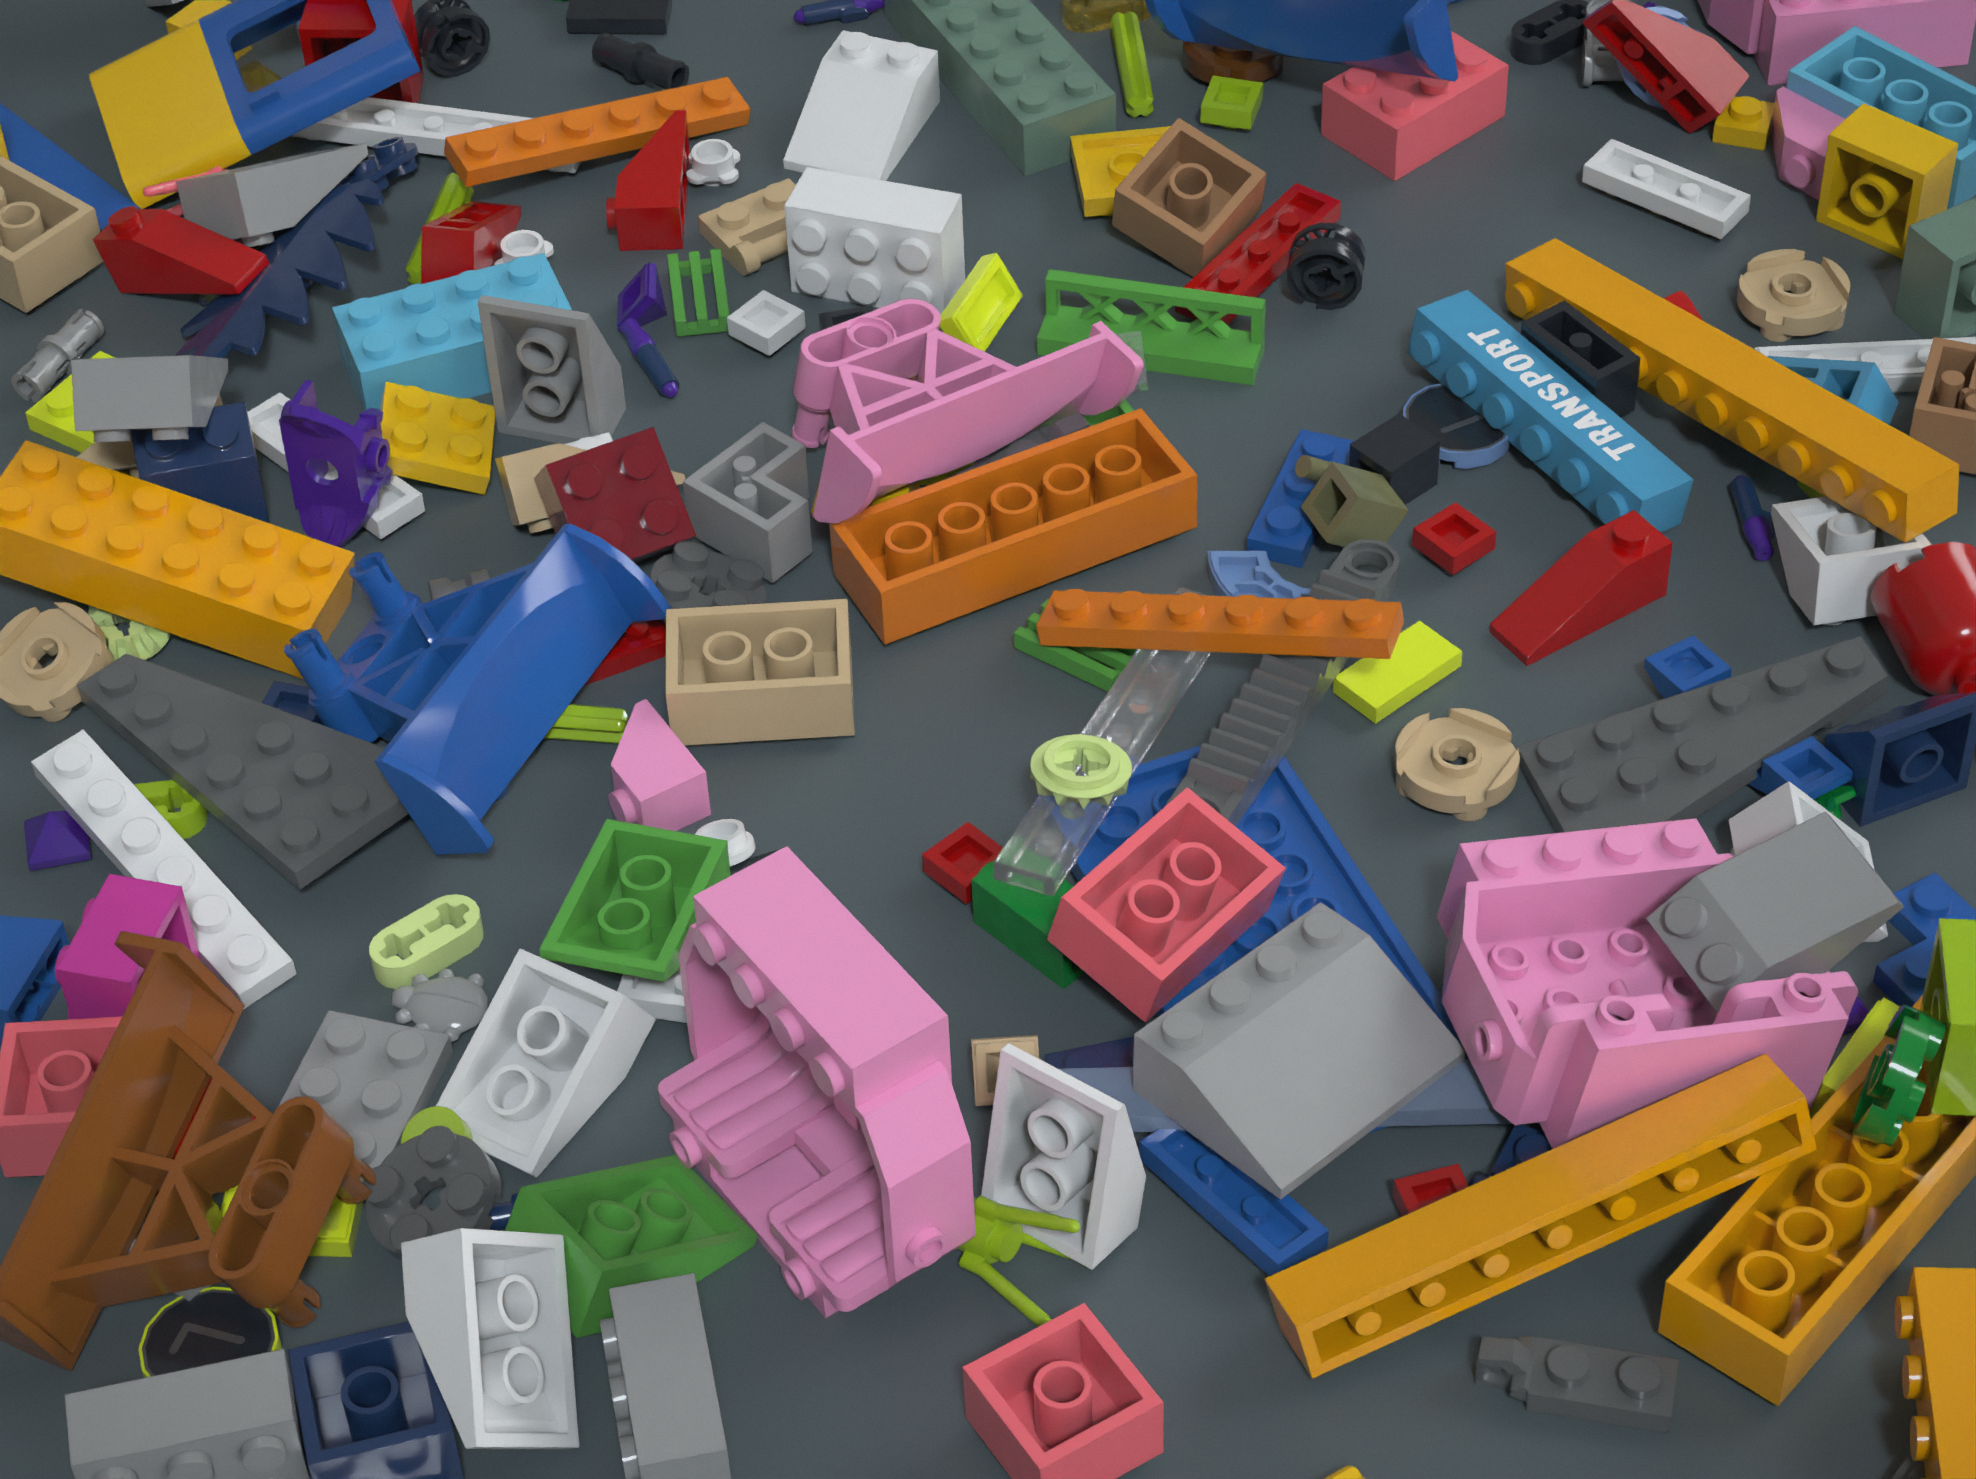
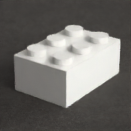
[784,167,965,315]

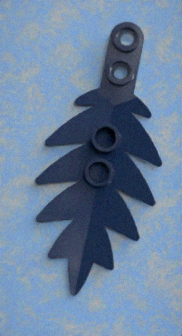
[175,137,419,358]

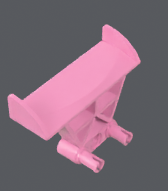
[792,299,1144,523]

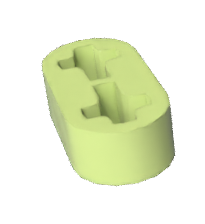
[369,894,483,989]

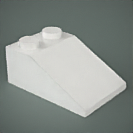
[783,30,940,181]
[436,948,656,1178]
[981,1043,1146,1270]
[401,1228,579,1449]

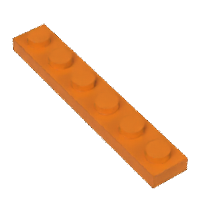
[444,77,751,187]
[1036,589,1404,659]

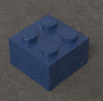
[287,1321,464,1479]

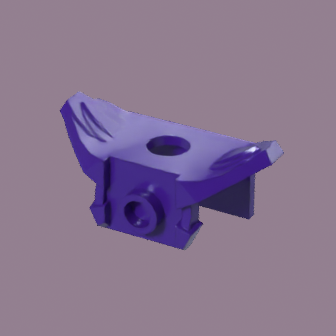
[279,380,393,548]

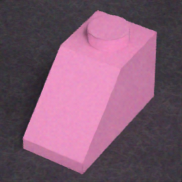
[1771,86,1845,200]
[608,699,711,831]

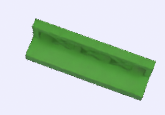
[1037,269,1266,386]

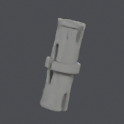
[11,309,104,402]

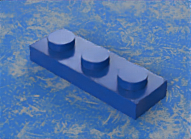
[1246,429,1354,568]
[1139,1129,1329,1276]

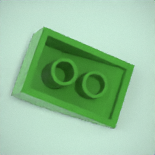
[539,819,731,982]
[505,1155,759,1338]

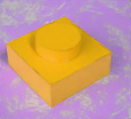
[1712,96,1775,151]

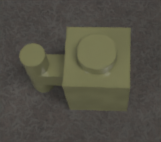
[1295,455,1409,547]

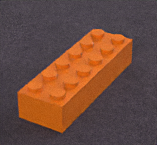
[829,408,1198,645]

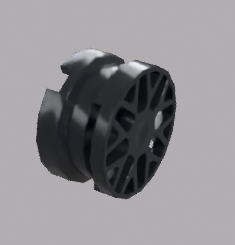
[414,0,490,76]
[1286,222,1366,310]

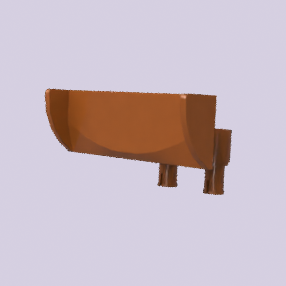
[0,931,376,1371]

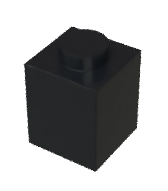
[1349,413,1440,505]

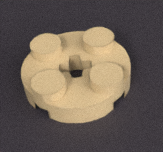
[1737,249,1851,342]
[0,602,113,722]
[1394,708,1520,821]

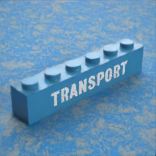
[1407,290,1694,532]

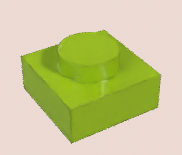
[1200,76,1263,130]

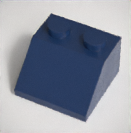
[130,401,270,523]
[1825,692,1976,827]

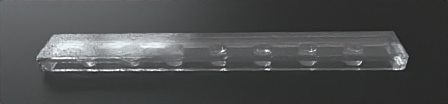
[993,587,1211,896]

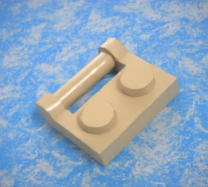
[698,178,796,276]

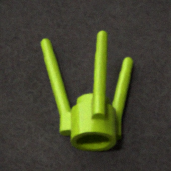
[957,1196,1080,1327]

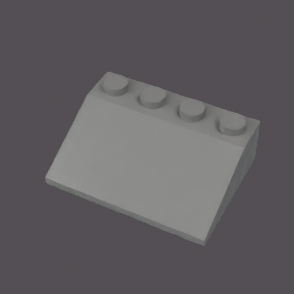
[1133,902,1466,1200]

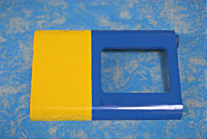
[89,0,421,209]

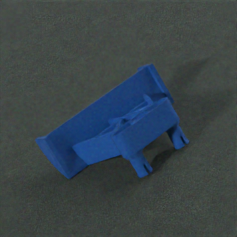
[1145,0,1458,82]
[284,524,671,855]

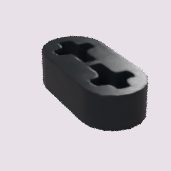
[1510,0,1589,65]

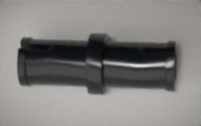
[592,33,689,90]

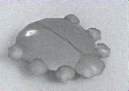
[391,968,489,1042]

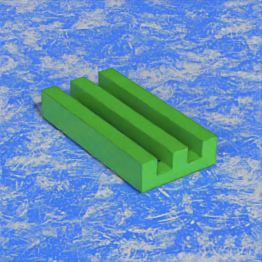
[667,249,730,337]
[1014,599,1146,694]

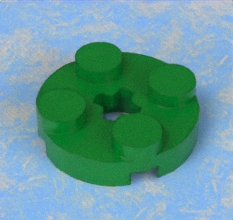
[1851,1004,1946,1147]

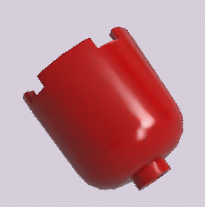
[1870,542,1976,696]

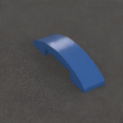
[1644,635,1853,800]

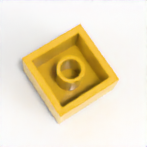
[1816,103,1959,259]

